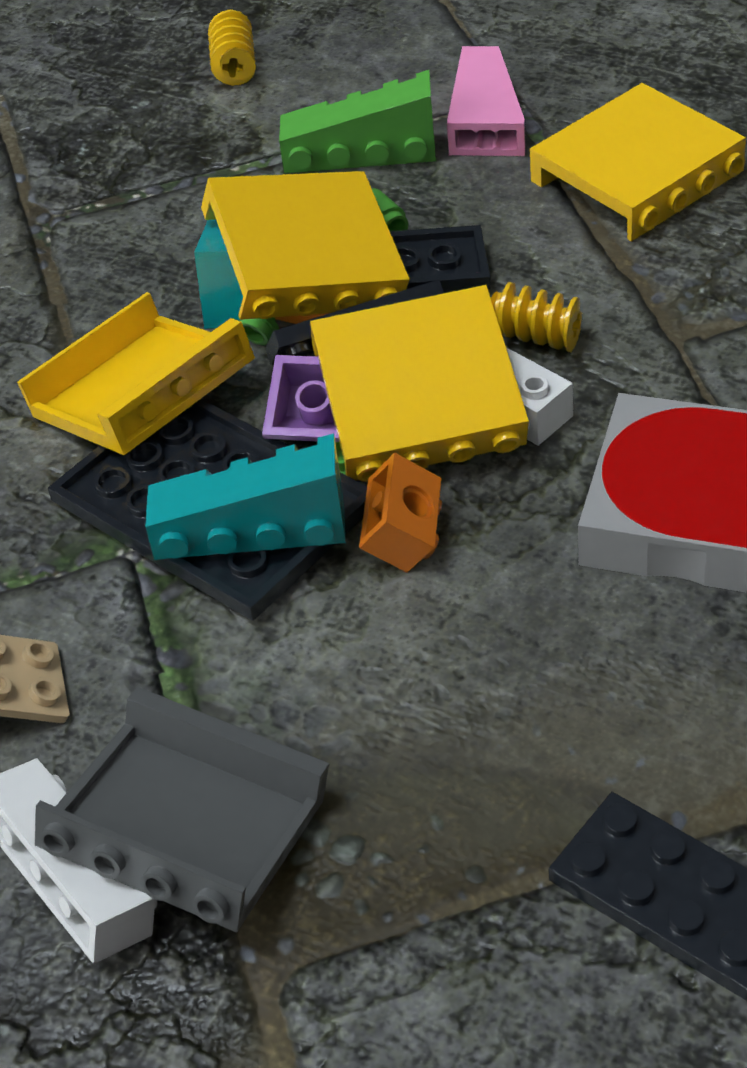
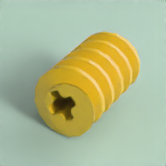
[208,10,256,86]
[491,282,582,352]

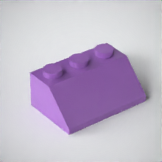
[262,355,339,442]

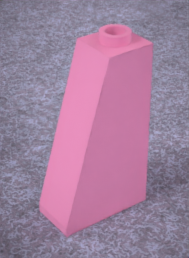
[447,46,526,156]

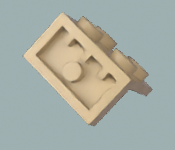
[0,635,69,723]

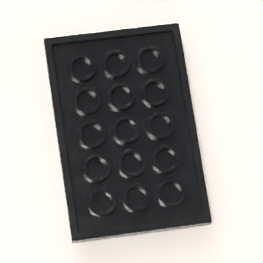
[48,399,367,621]

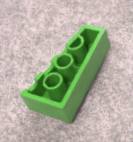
[279,70,436,173]

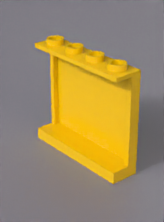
[530,83,746,242]
[201,171,410,320]
[310,285,529,482]
[17,292,255,455]

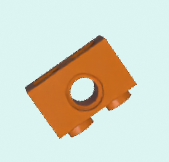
[359,452,442,573]

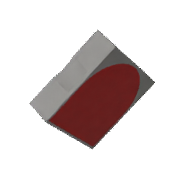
[578,393,747,592]

